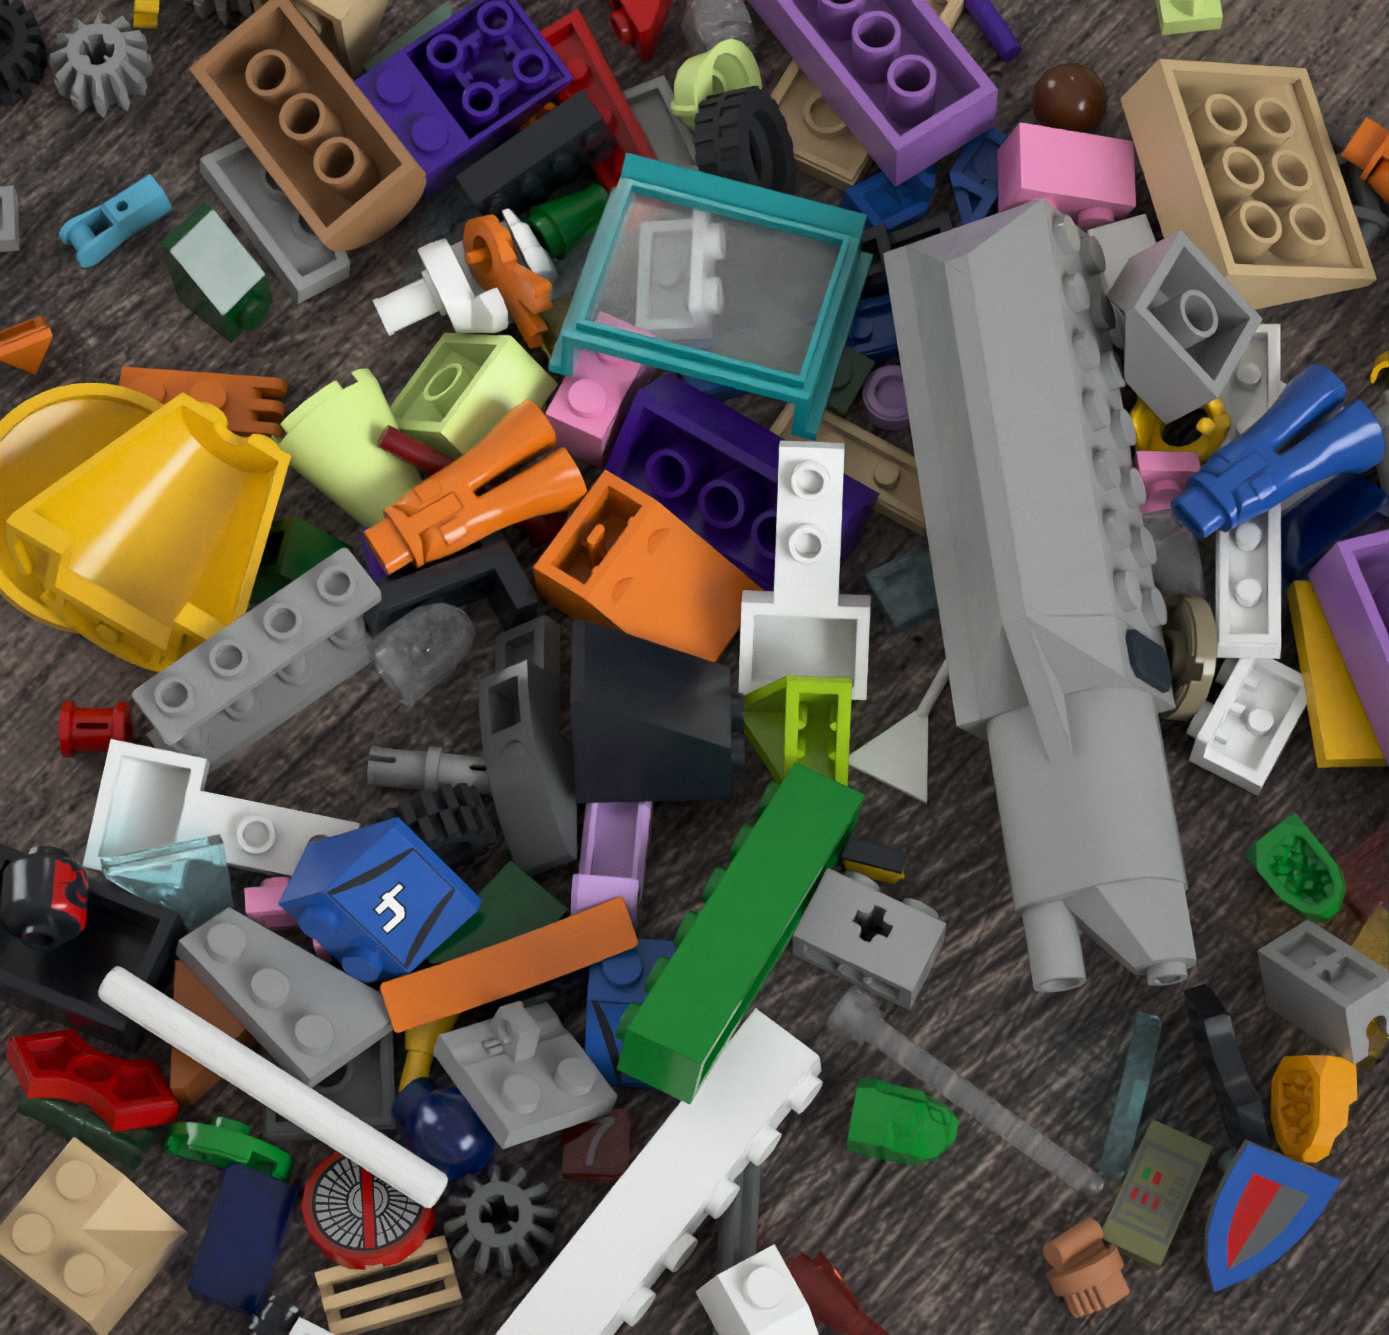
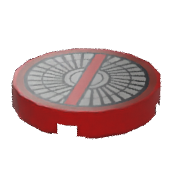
[301,1151,436,1270]

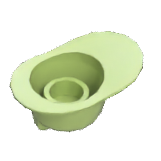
[670,38,762,132]

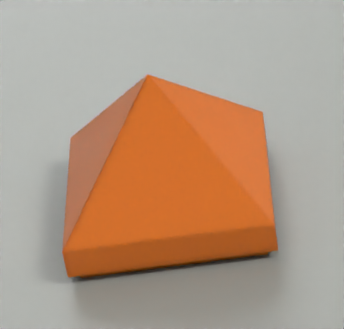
[0,315,53,375]

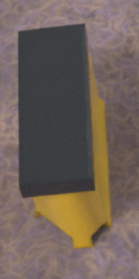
[841,836,907,885]

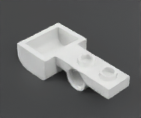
[738,441,871,700]
[82,739,361,890]

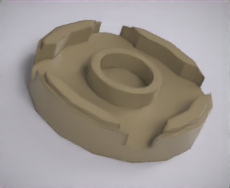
[1158,592,1218,721]

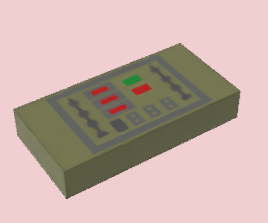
[1102,1119,1213,1271]

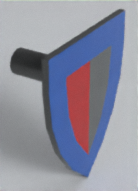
[1204,1139,1342,1292]

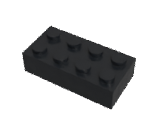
[455,89,620,222]

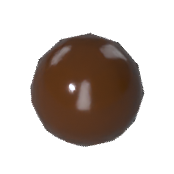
[1031,63,1108,134]

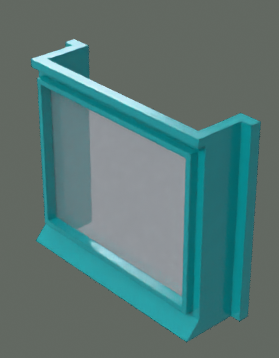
[549,153,873,441]

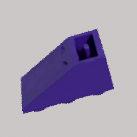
[354,0,574,201]

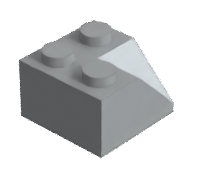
[1106,229,1263,425]

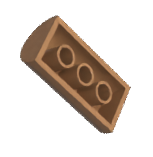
[189,0,426,252]

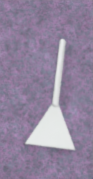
[849,659,949,804]

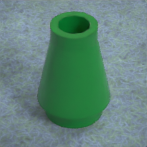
[521,183,609,260]

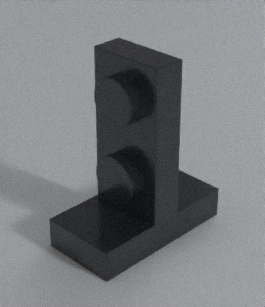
[363,529,540,641]

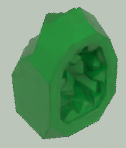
[1245,813,1347,923]
[847,1077,959,1166]

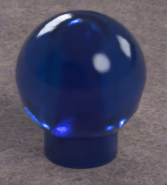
[391,1077,497,1180]

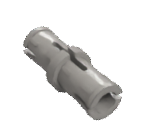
[367,745,493,798]

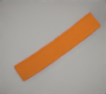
[380,897,638,1033]

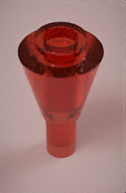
[788,1250,890,1335]

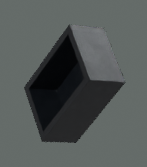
[0,843,188,1054]

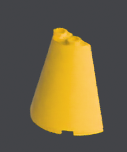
[5,392,291,673]

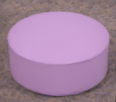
[862,365,910,430]

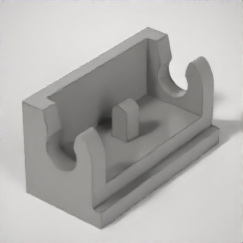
[1257,919,1389,1065]

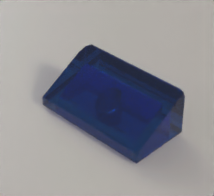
[1281,473,1389,585]
[187,1162,299,1316]

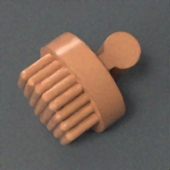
[1043,1217,1130,1318]

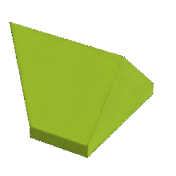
[743,675,852,786]

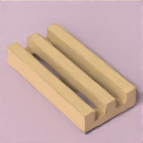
[314,1235,463,1335]

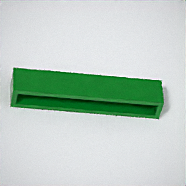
[615,762,865,1105]

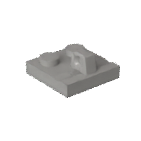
[432,1001,618,1149]

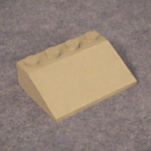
[1120,59,1377,310]

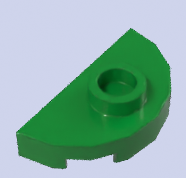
[162,1117,295,1184]

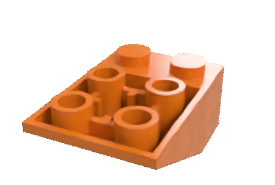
[533,470,764,663]

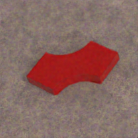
[6,1029,179,1132]

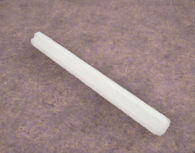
[98,966,448,1208]

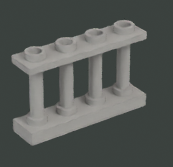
[132,548,393,775]

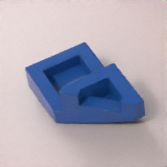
[949,127,1008,226]
[840,162,936,232]

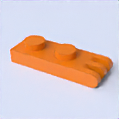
[119,366,288,438]

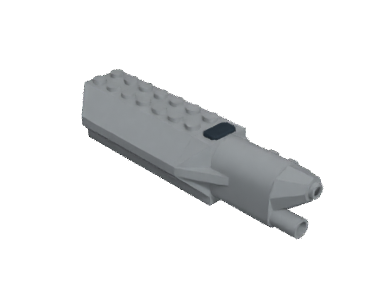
[883,198,1197,992]

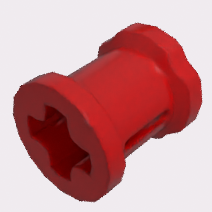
[59,701,133,758]

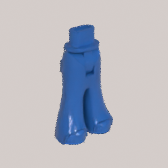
[1170,364,1385,540]

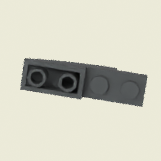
[478,615,577,877]

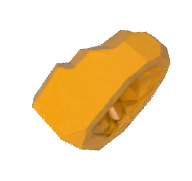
[1270,1055,1357,1164]

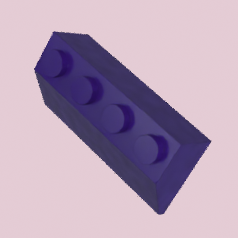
[604,373,880,591]

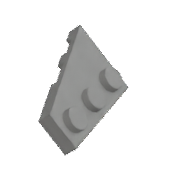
[200,138,350,304]
[176,907,393,1088]

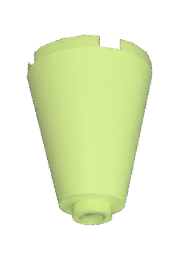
[270,368,423,528]

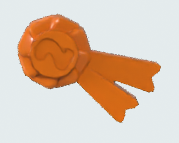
[463,214,553,349]

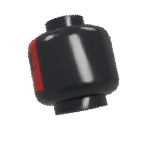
[0,846,89,951]

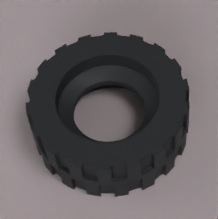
[693,85,797,228]

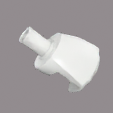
[372,208,559,336]

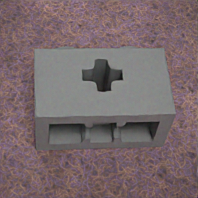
[792,868,946,1010]

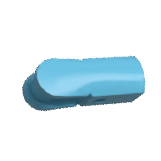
[59,174,172,268]

